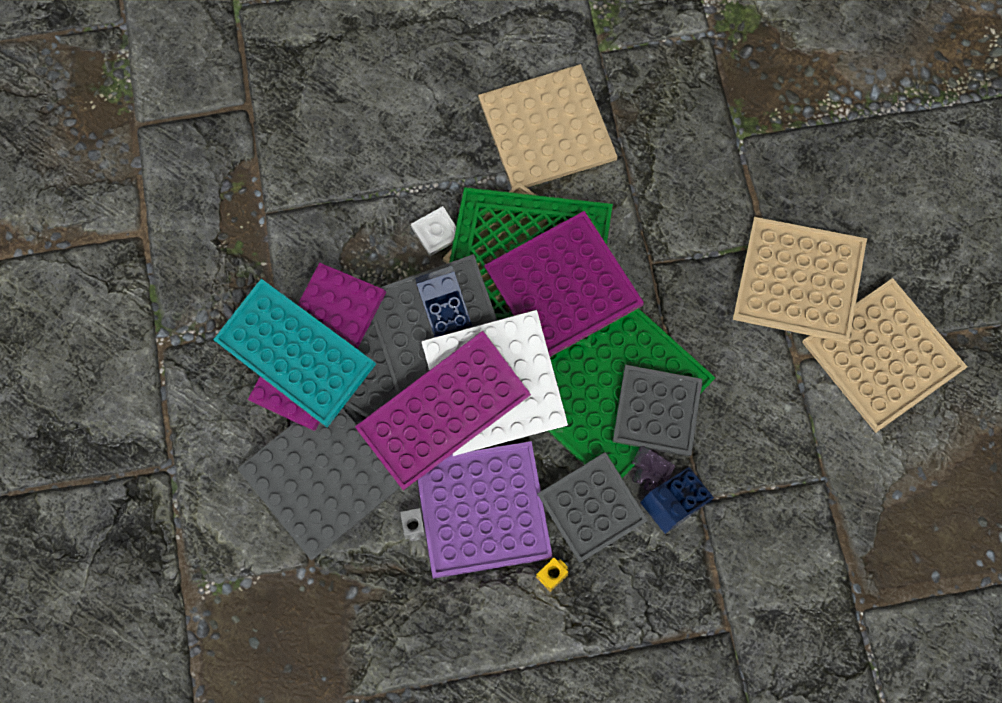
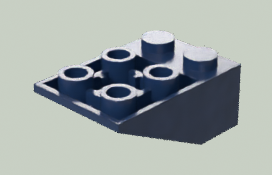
[415,266,472,337]
[640,467,714,534]

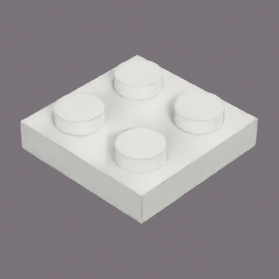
[411,206,456,256]

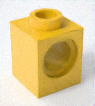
[536,558,568,592]

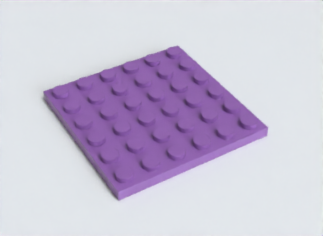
[418,441,552,579]

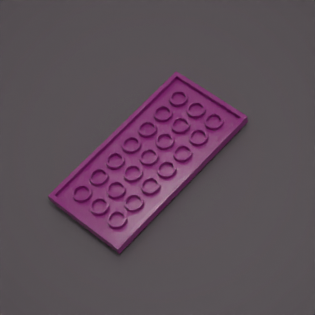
[248,263,386,431]
[355,331,531,490]

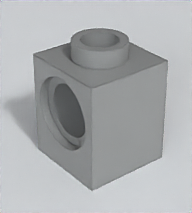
[400,508,425,541]

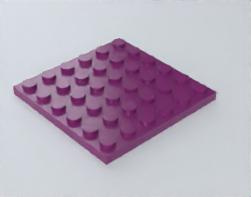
[484,211,644,357]

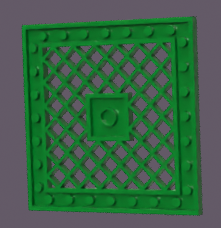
[449,187,613,346]

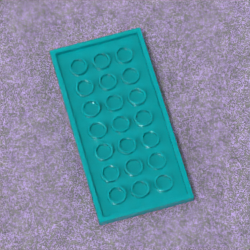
[213,279,376,428]

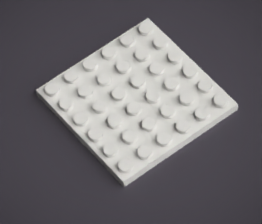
[421,310,568,456]

